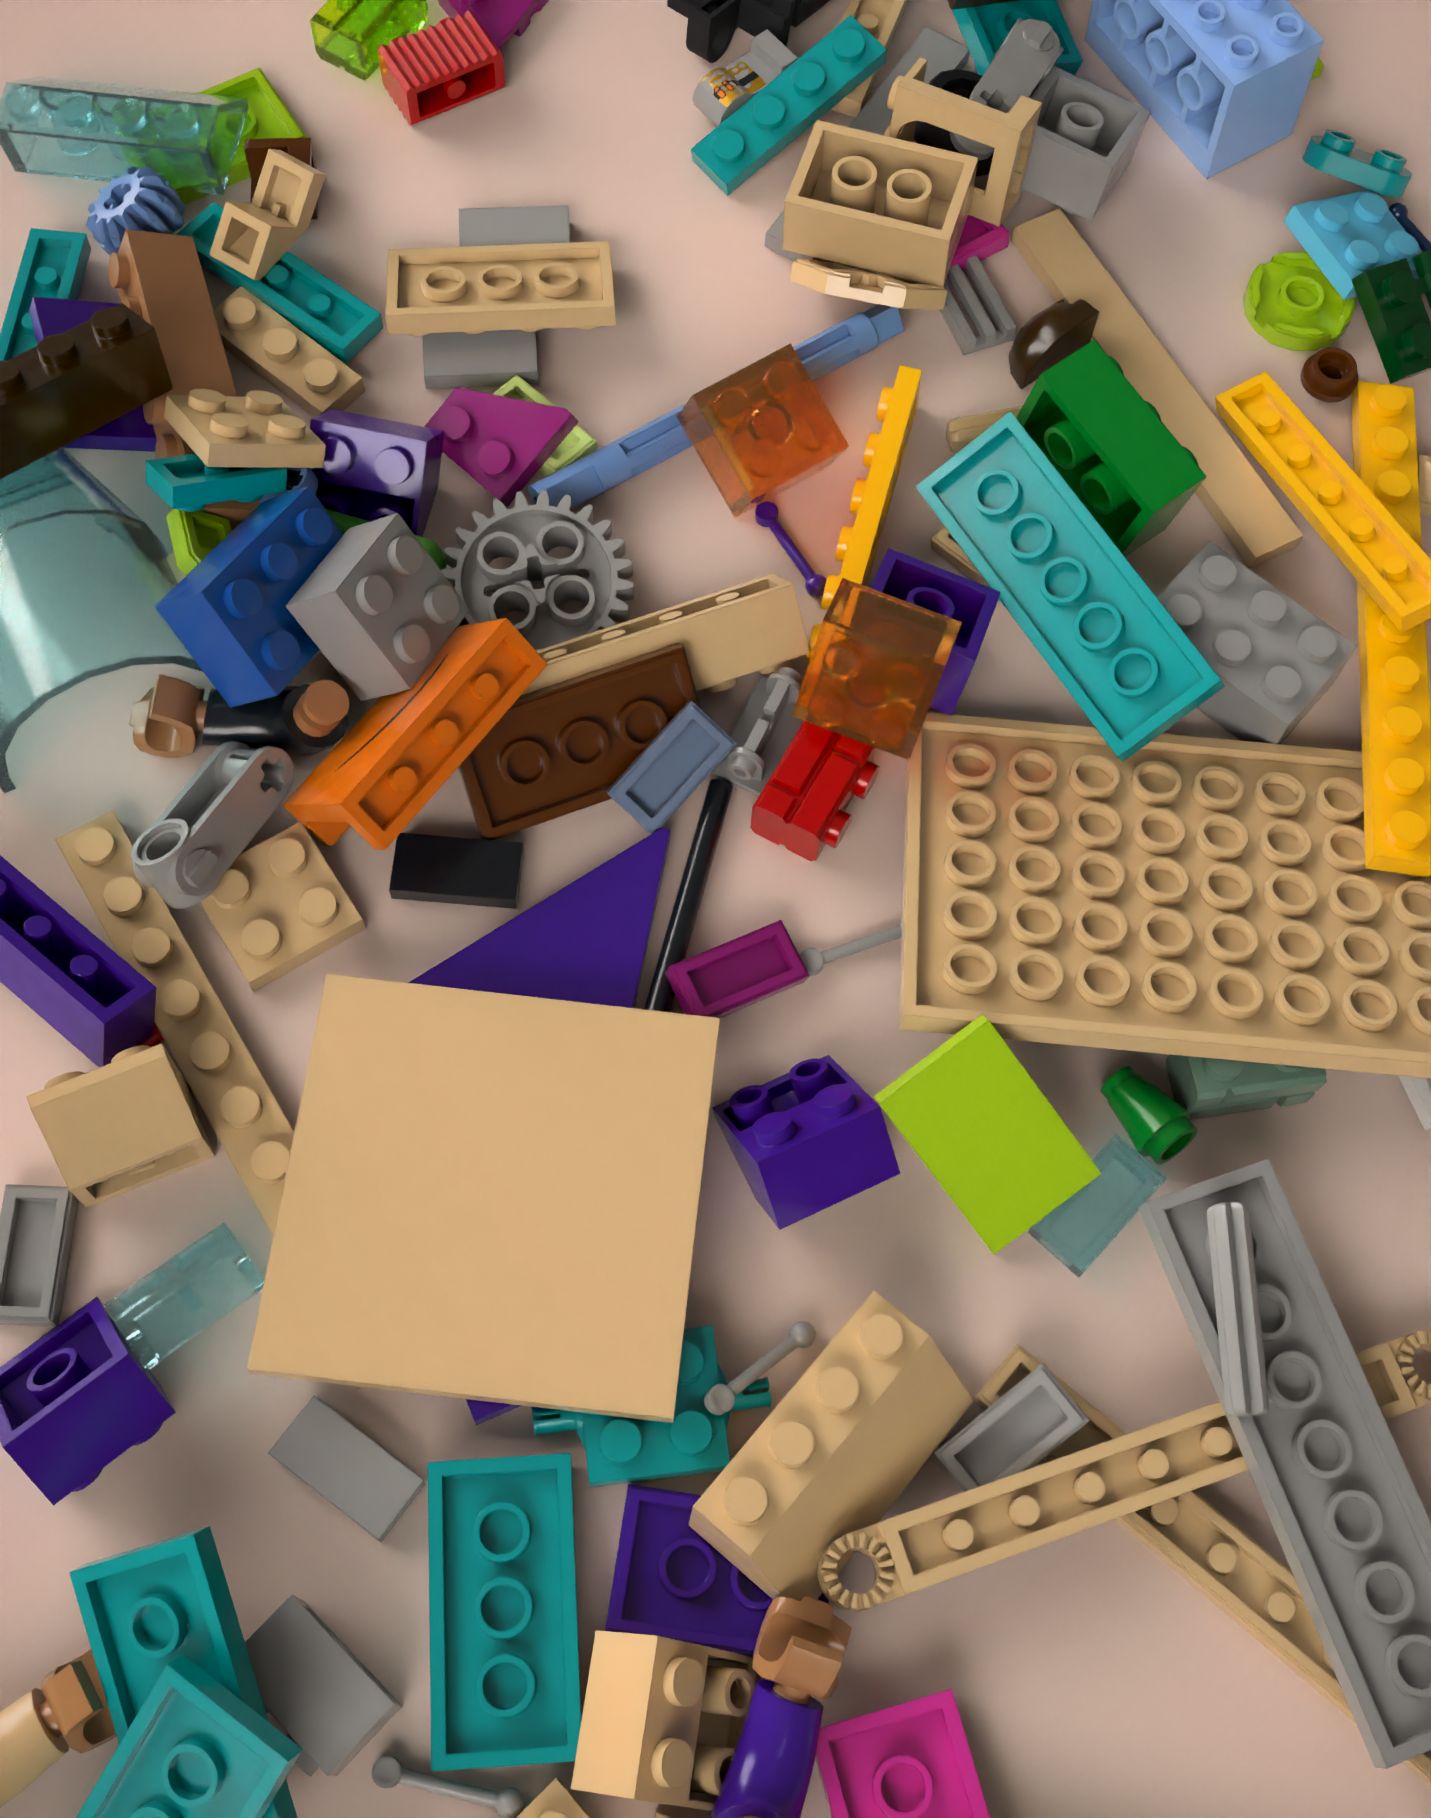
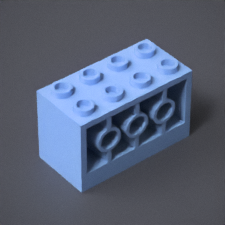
[1085,0,1324,179]

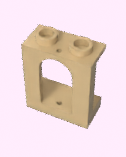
[884,57,1042,227]

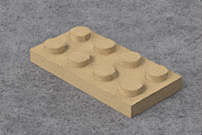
[385,241,616,336]

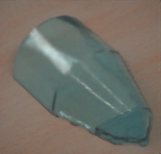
[0,447,203,793]

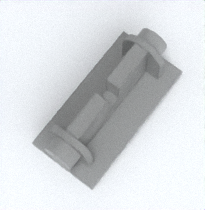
[711,667,817,795]

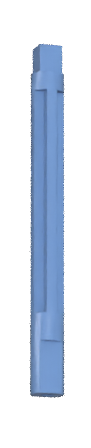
[528,304,905,510]

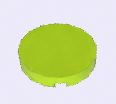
[1243,252,1356,351]

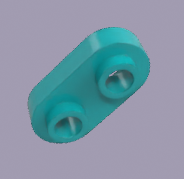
[1302,129,1412,197]

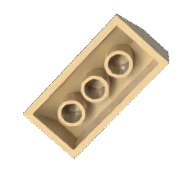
[688,1290,974,1601]

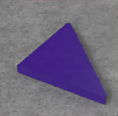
[408,828,670,1008]

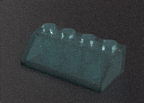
[0,76,249,195]

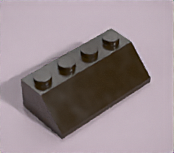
[0,303,174,479]

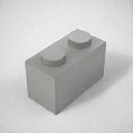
[245,1595,403,1776]

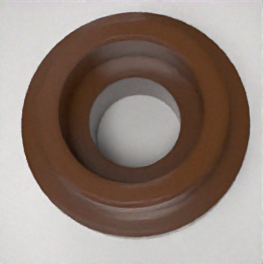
[1300,347,1358,402]

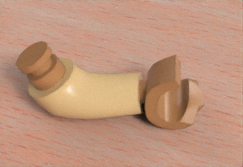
[0,1649,117,1808]

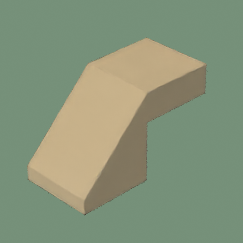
[209,149,326,280]

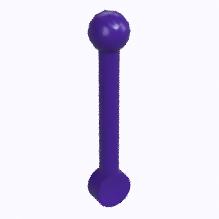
[755,501,827,597]

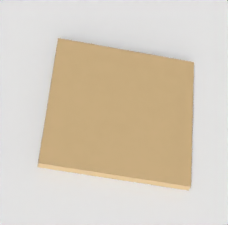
[247,974,720,1423]

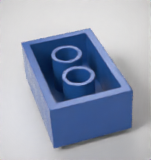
[155,486,343,708]

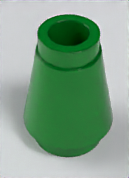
[1100,1066,1197,1165]

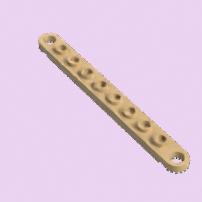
[817,1330,1431,1612]

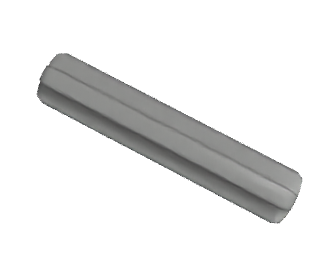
[1207,1202,1270,1417]

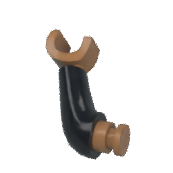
[129,674,350,758]

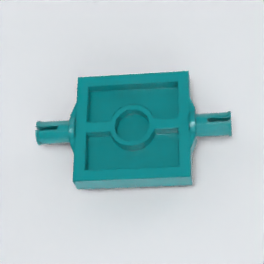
[532,1325,771,1488]

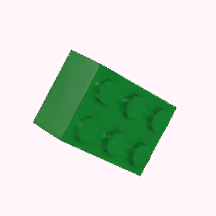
[1016,340,1207,557]

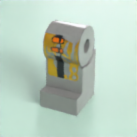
[693,29,798,126]

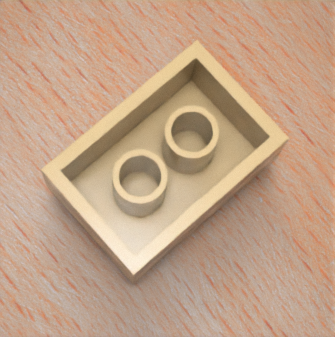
[783,120,978,287]

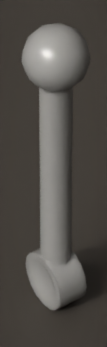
[800,921,902,976]
[704,1321,816,1415]
[372,1756,524,1818]

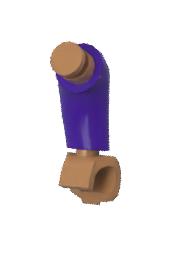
[710,1596,852,1818]

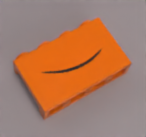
[283,618,548,850]

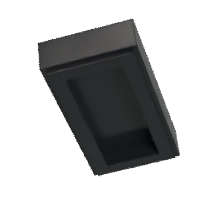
[389,833,524,909]

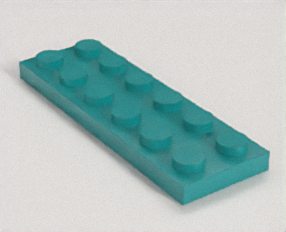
[915,411,1225,762]

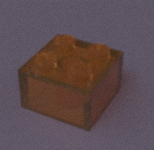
[677,343,849,518]
[792,578,962,760]

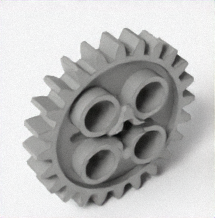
[441,490,634,651]

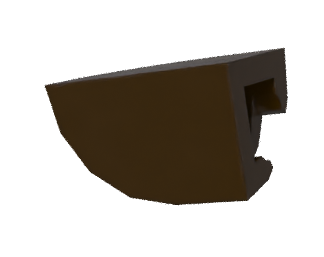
[1008,299,1099,389]

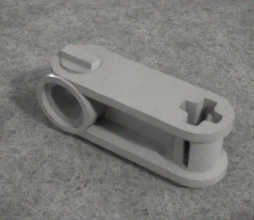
[950,18,1064,160]
[131,741,294,909]

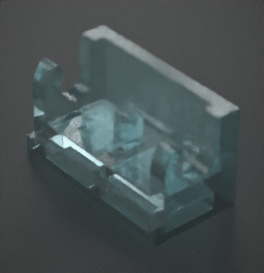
[103,1223,264,1370]

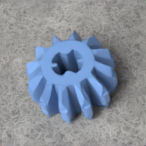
[86,166,186,256]

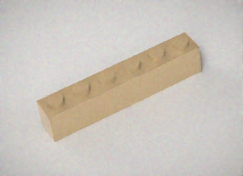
[522,573,810,695]

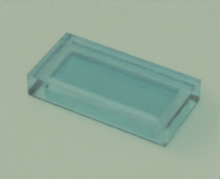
[1028,1134,1167,1278]

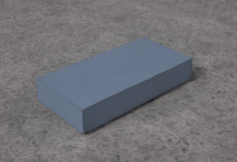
[606,700,737,834]

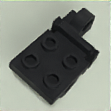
[667,0,830,63]

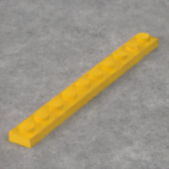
[1351,381,1431,877]

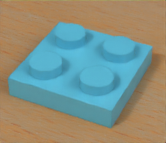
[1283,190,1422,300]

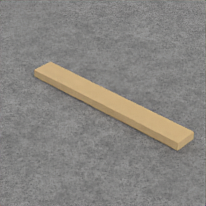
[1011,208,1304,569]
[974,1344,1431,1787]

